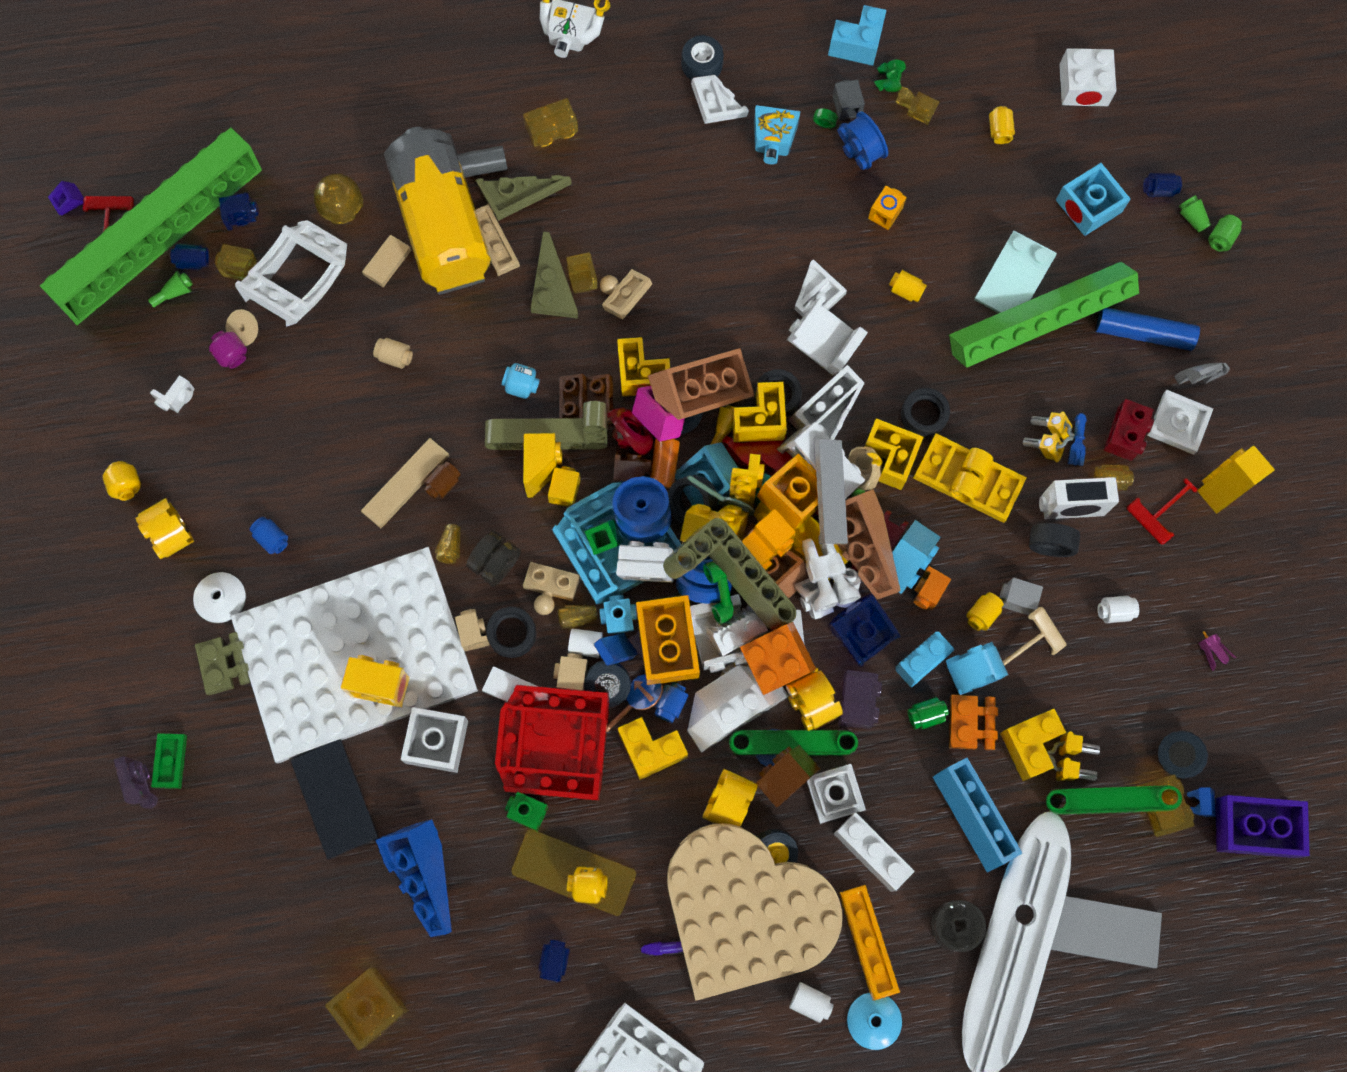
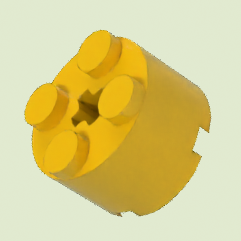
[135,498,194,559]
[786,668,843,731]
[702,769,758,827]

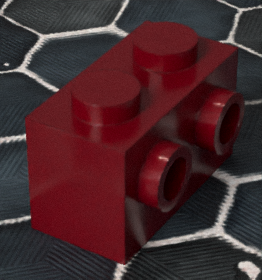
[1103,399,1154,461]

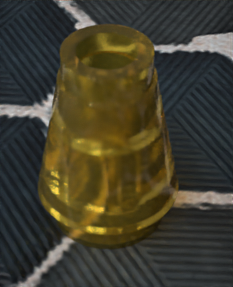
[435,524,461,564]
[558,605,597,631]

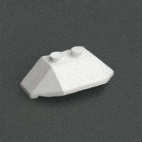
[687,665,789,753]

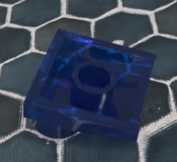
[829,594,901,667]

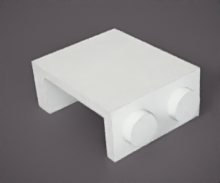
[787,296,868,375]
[690,594,749,673]

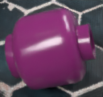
[209,331,247,369]

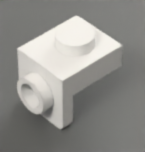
[150,375,195,413]

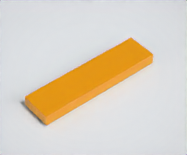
[839,885,900,1001]

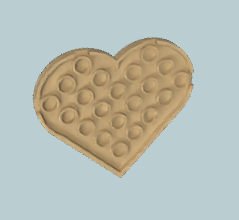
[667,823,842,1001]

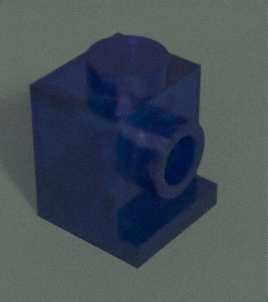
[219,193,259,231]

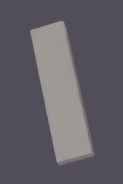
[815,439,848,545]

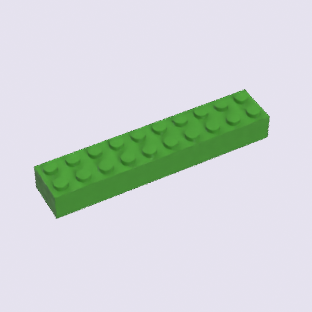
[40,128,262,325]

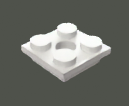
[807,764,866,824]

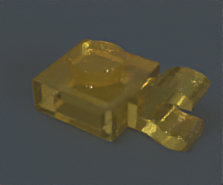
[895,87,939,125]

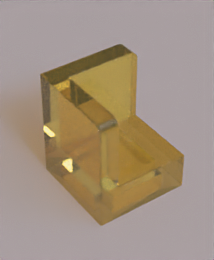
[566,252,597,293]

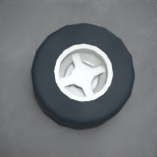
[681,35,724,80]

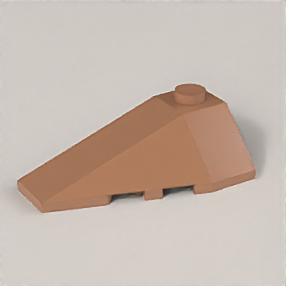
[818,489,901,599]

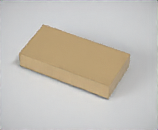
[362,235,411,287]

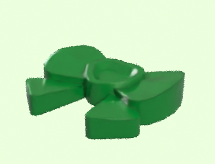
[874,59,906,92]

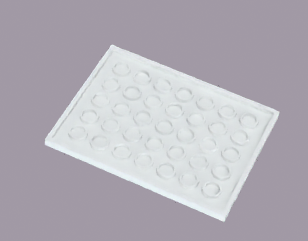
[231,547,478,763]

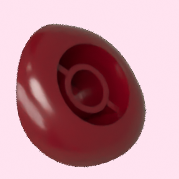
[607,408,655,455]

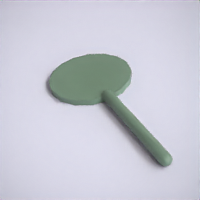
[687,475,755,516]

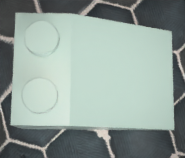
[974,231,1057,313]

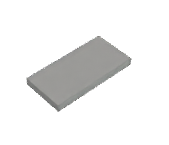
[1051,896,1162,968]

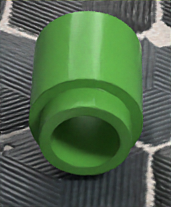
[1208,215,1242,251]

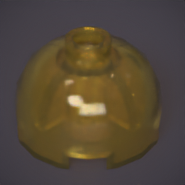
[314,174,363,224]

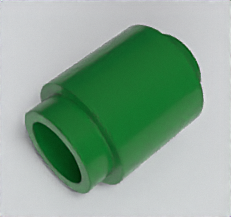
[907,697,949,730]

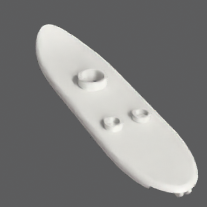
[962,812,1071,1072]

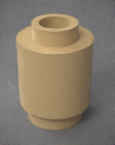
[373,338,413,369]

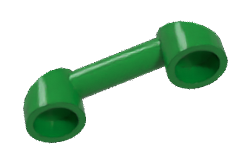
[703,561,734,625]

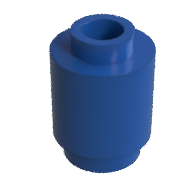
[250,517,288,554]
[654,682,688,723]

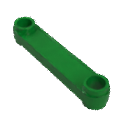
[729,730,858,755]
[1046,785,1182,815]

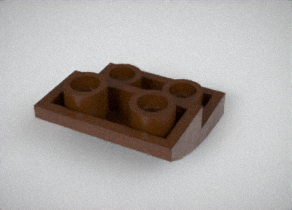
[559,374,613,424]

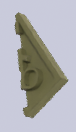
[476,175,572,221]
[531,232,578,319]

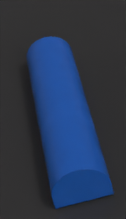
[1096,308,1200,351]

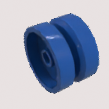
[612,476,672,543]
[675,548,732,604]

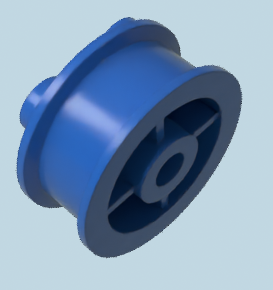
[837,111,888,170]

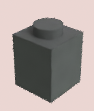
[832,80,865,121]

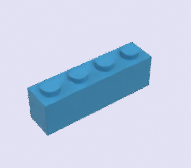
[933,758,1023,872]

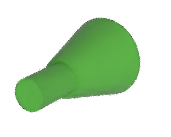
[148,271,193,307]

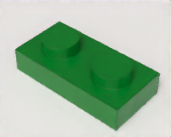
[151,733,187,789]

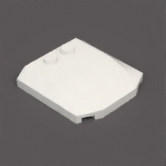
[575,1003,704,1072]

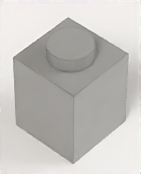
[1000,578,1043,615]

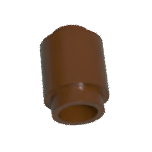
[424,461,461,499]

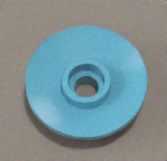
[847,993,902,1050]

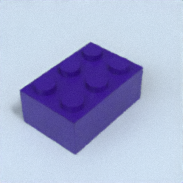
[1216,795,1310,858]

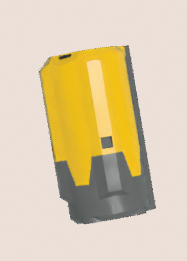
[384,127,491,295]

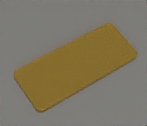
[512,830,636,916]

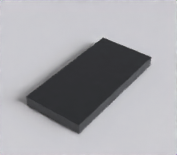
[291,739,379,860]

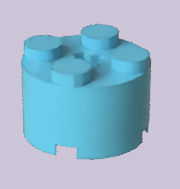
[946,642,1008,695]

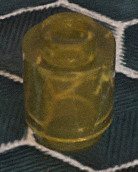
[1094,464,1134,491]

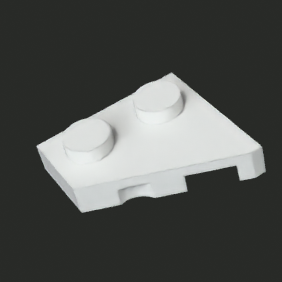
[691,75,749,124]
[795,260,847,317]

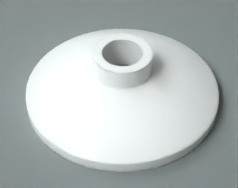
[193,572,246,623]

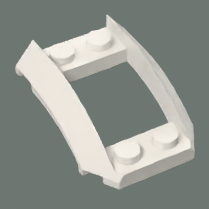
[235,220,347,327]

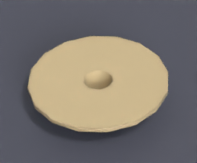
[226,309,258,346]

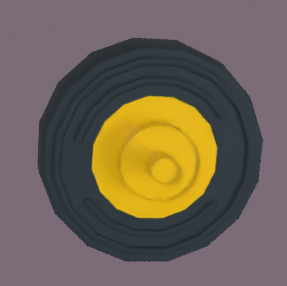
[757,829,798,864]

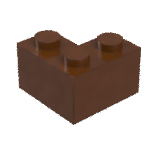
[756,745,820,808]

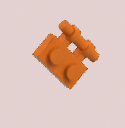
[949,695,998,750]

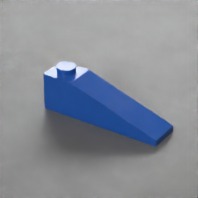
[376,819,452,937]

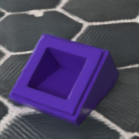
[48,181,84,216]

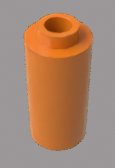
[650,438,680,492]

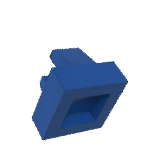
[1187,787,1216,817]

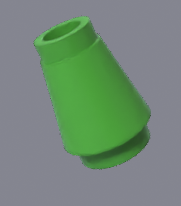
[1179,195,1211,233]

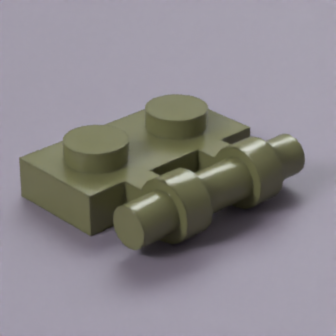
[195,632,250,695]

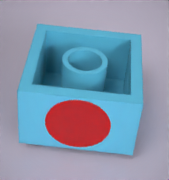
[1056,163,1130,236]

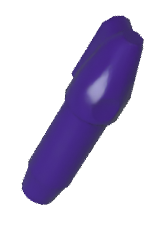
[641,941,683,955]

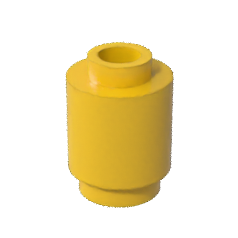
[989,106,1015,144]
[889,270,927,302]
[966,592,1004,631]

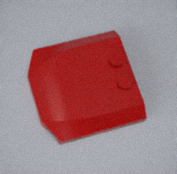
[495,685,609,800]

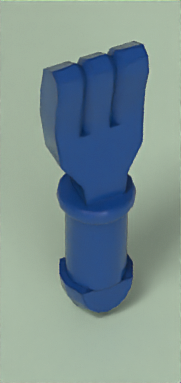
[1068,413,1087,466]

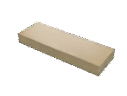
[475,204,520,276]

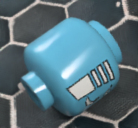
[502,363,540,399]

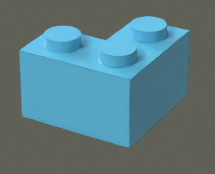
[828,5,886,65]
[892,520,941,594]

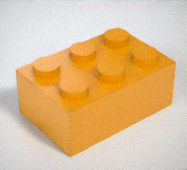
[636,595,700,685]

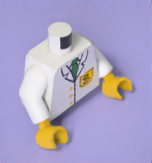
[540,0,610,58]

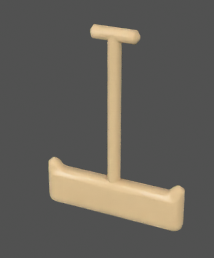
[1002,607,1066,666]

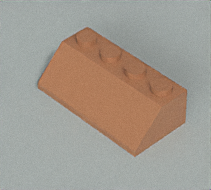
[648,348,755,420]

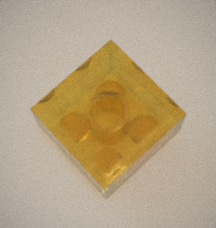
[325,967,409,1050]

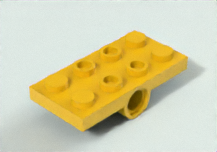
[913,433,1027,523]

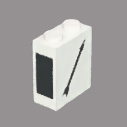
[1039,477,1119,519]

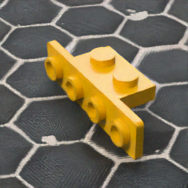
[729,454,764,508]

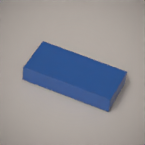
[594,633,638,666]

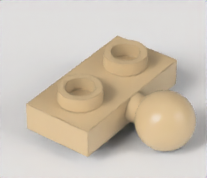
[600,269,652,320]
[523,562,580,615]

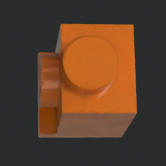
[914,566,951,610]

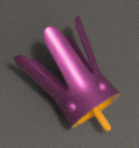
[1198,631,1237,671]

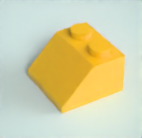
[523,433,562,498]

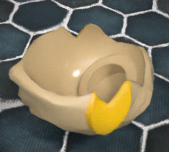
[848,447,883,490]

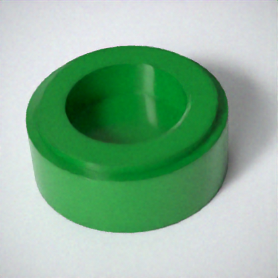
[813,108,838,128]

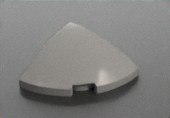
[1174,363,1230,384]

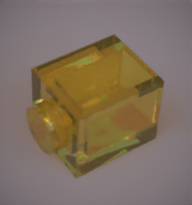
[215,244,257,280]

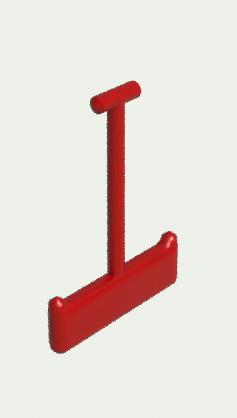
[83,196,134,232]
[1127,478,1197,545]

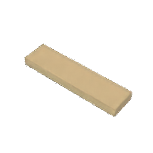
[361,438,449,529]

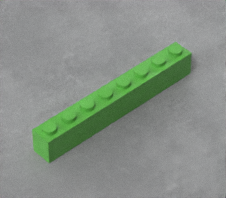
[949,262,1139,368]

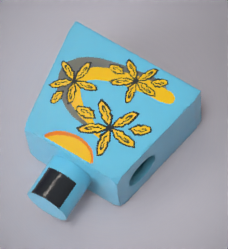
[754,105,800,164]

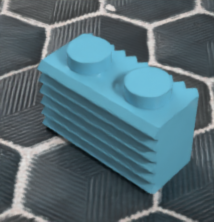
[896,632,954,688]

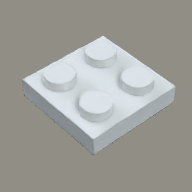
[1147,390,1213,455]

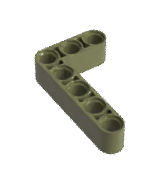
[485,401,607,450]
[663,518,797,630]

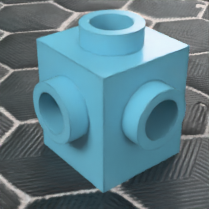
[599,595,637,635]

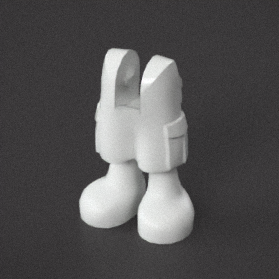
[802,535,861,613]

